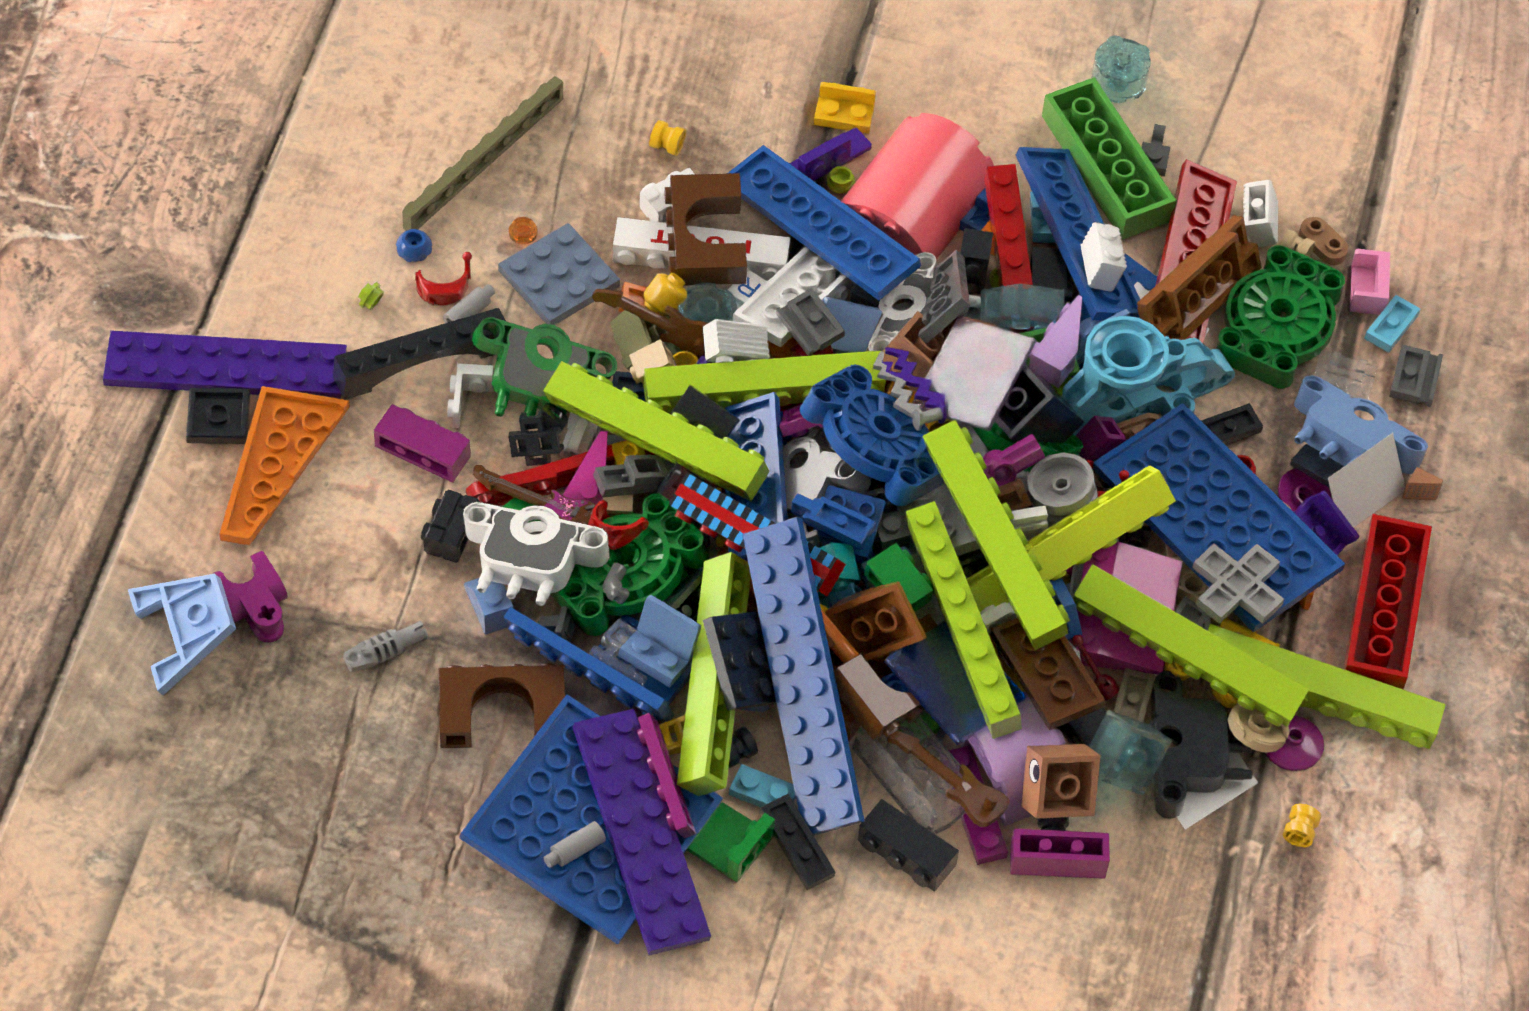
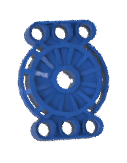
[800,364,944,506]

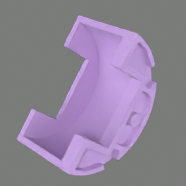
[950,692,1065,827]

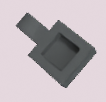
[1142,124,1170,176]

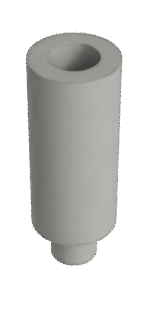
[443,284,495,323]
[544,821,606,868]

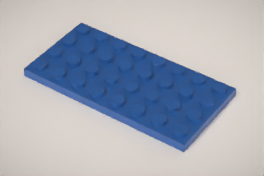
[1093,403,1345,633]

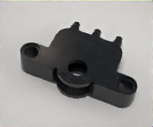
[1141,671,1253,819]

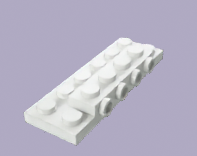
[733,246,856,347]

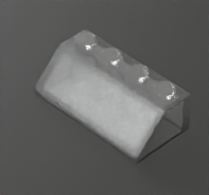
[852,717,966,835]

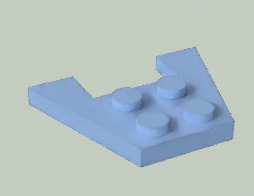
[128,574,236,695]

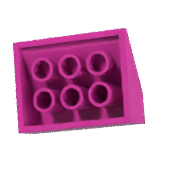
[1069,542,1183,675]

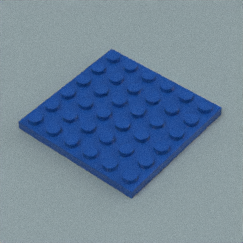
[459,694,723,944]

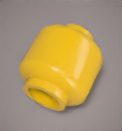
[644,273,687,316]

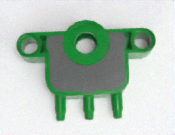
[472,317,617,418]

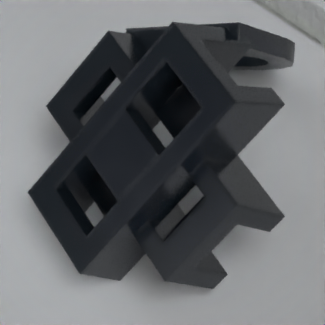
[508,403,568,466]

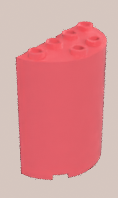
[841,113,994,260]

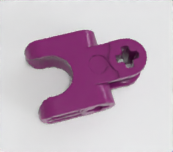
[212,551,288,643]

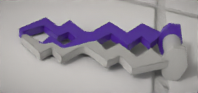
[873,347,947,431]

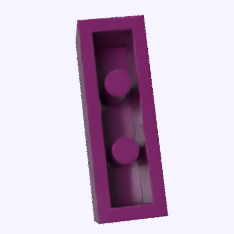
[374,404,471,483]
[1010,829,1110,879]

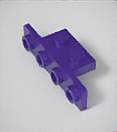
[789,128,872,181]

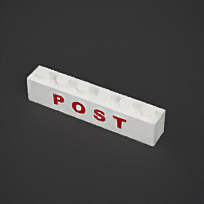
[613,217,790,281]

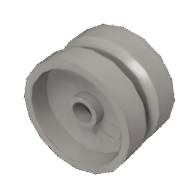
[1027,453,1098,528]

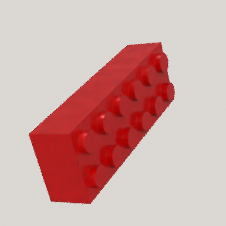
[1343,514,1432,690]

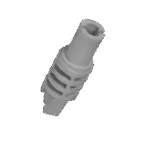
[343,621,428,672]

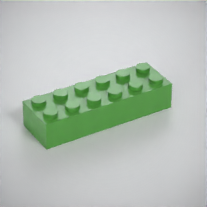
[1042,77,1176,240]

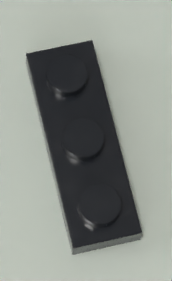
[760,794,836,890]

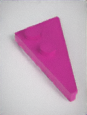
[563,431,608,505]

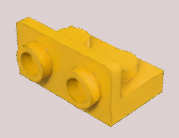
[814,82,876,134]

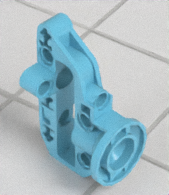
[1062,316,1235,435]

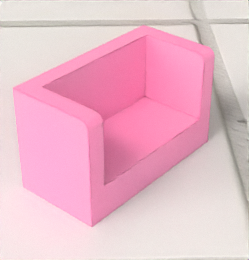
[1350,249,1390,315]

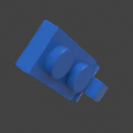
[791,493,876,550]

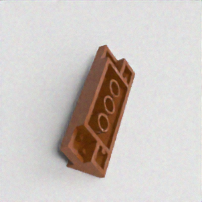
[1137,215,1262,340]

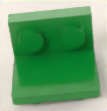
[687,803,775,882]

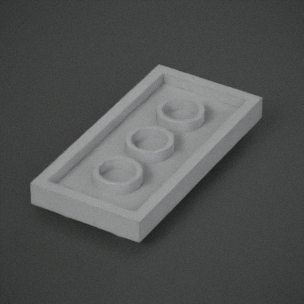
[900,482,980,556]

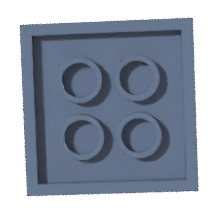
[498,223,620,325]

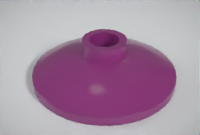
[1278,469,1333,512]
[1265,716,1324,771]

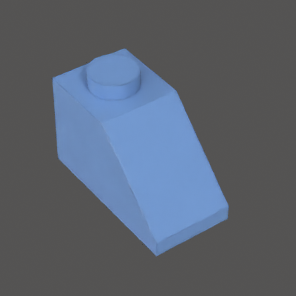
[464,578,513,635]

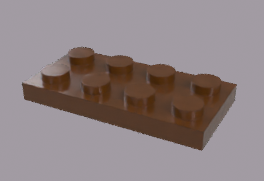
[990,618,1106,730]

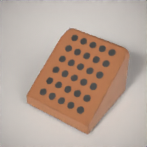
[1402,467,1443,500]

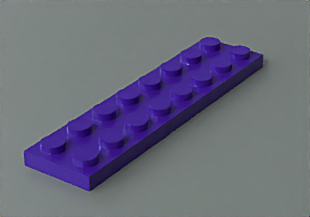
[103,330,347,399]
[573,709,711,956]

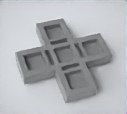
[1193,544,1284,624]

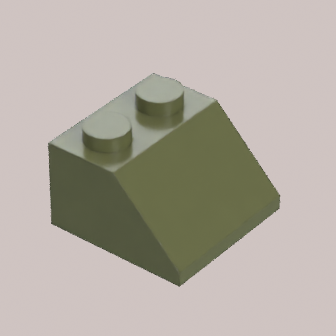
[610,306,682,371]

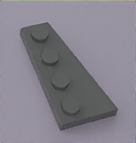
[918,250,970,344]

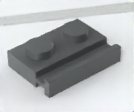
[776,288,845,356]
[1389,344,1443,407]

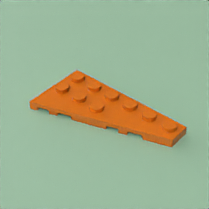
[219,386,350,545]

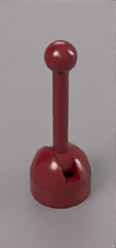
[1071,635,1120,700]

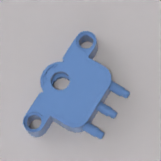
[1294,375,1428,474]

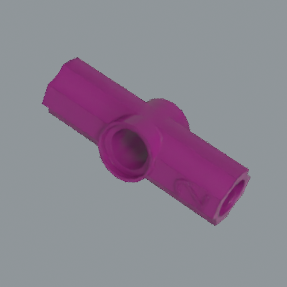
[983,434,1045,487]

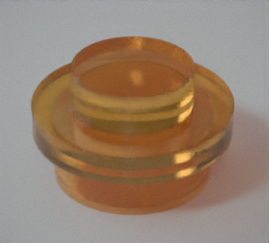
[509,217,538,244]

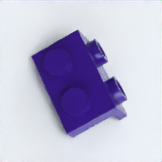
[1294,491,1360,555]

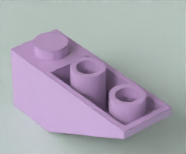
[1028,295,1082,388]

